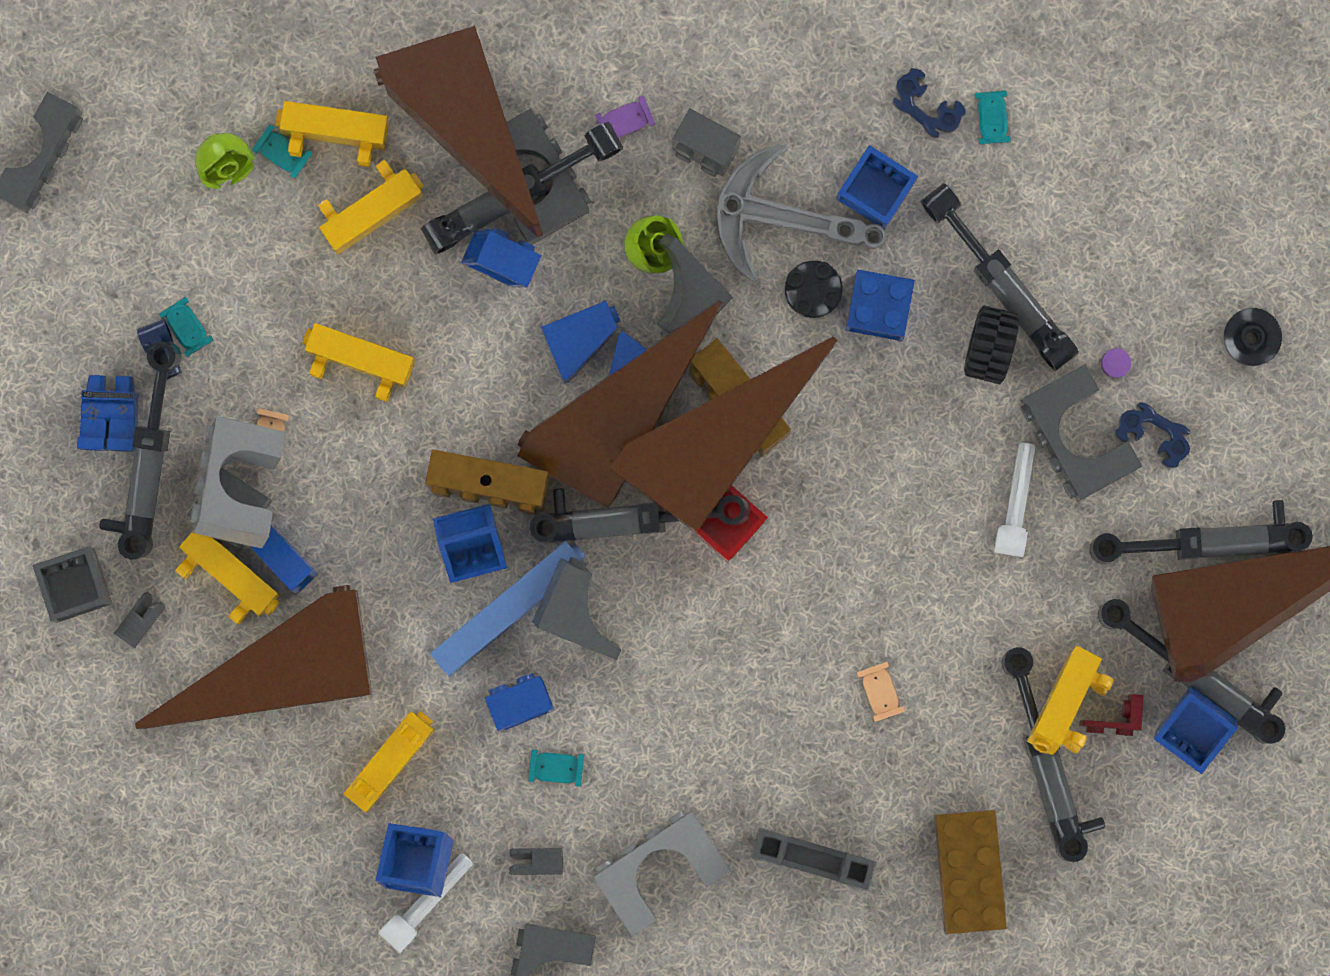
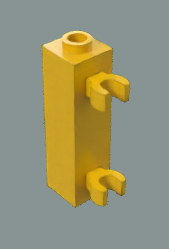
[276,101,389,167]
[318,159,424,255]
[302,323,415,403]
[175,531,281,625]
[1027,645,1114,755]
[343,711,435,813]

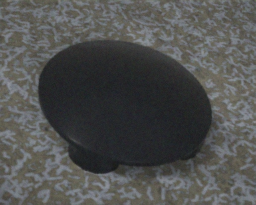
[785,260,843,318]

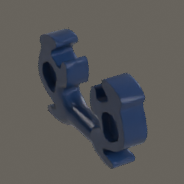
[893,68,966,138]
[1115,402,1191,468]

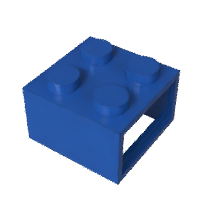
[836,145,918,230]
[461,228,542,288]
[845,269,915,341]
[433,504,507,583]
[485,673,555,732]
[1154,686,1238,774]
[375,823,454,897]

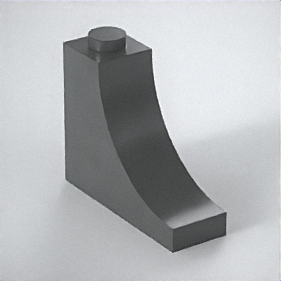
[657,234,733,338]
[532,557,622,660]

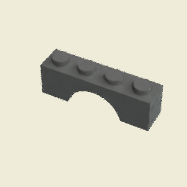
[0,92,83,214]

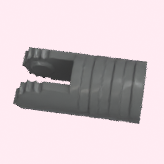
[114,592,165,648]
[509,848,563,875]

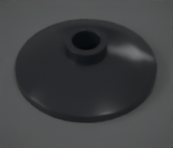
[1223,308,1282,366]

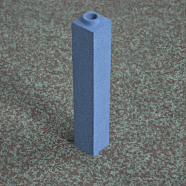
[430,541,585,677]

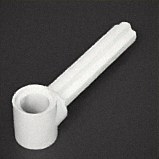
[994,442,1036,558]
[378,853,473,954]

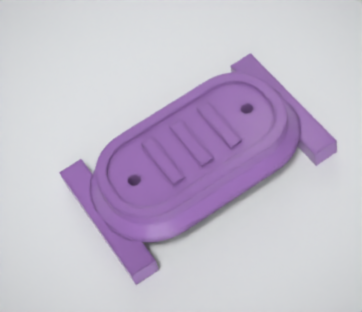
[595,95,655,138]

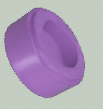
[1101,348,1131,378]

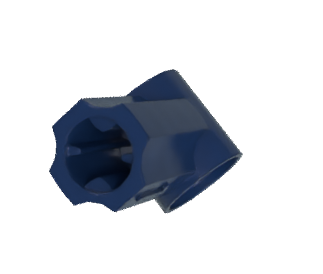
[137,319,182,379]

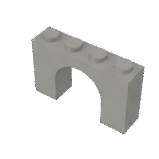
[190,416,285,549]
[593,810,731,937]

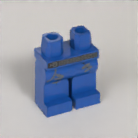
[77,375,139,452]

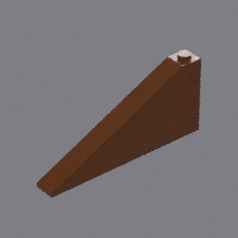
[373,26,543,237]
[517,300,723,508]
[609,336,837,533]
[1151,546,1330,682]
[135,585,372,730]

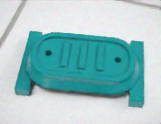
[975,90,1011,144]
[252,124,313,179]
[159,297,214,357]
[528,749,584,787]

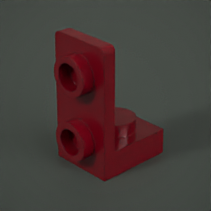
[1079,694,1144,736]

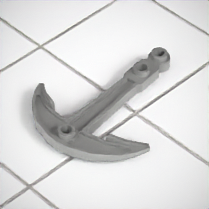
[717,144,886,282]

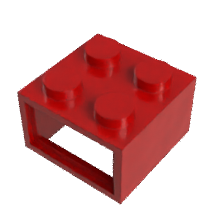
[689,485,768,563]

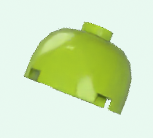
[195,133,255,189]
[624,215,682,273]

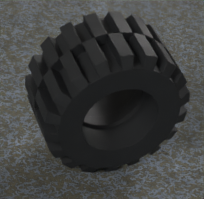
[964,305,1020,385]

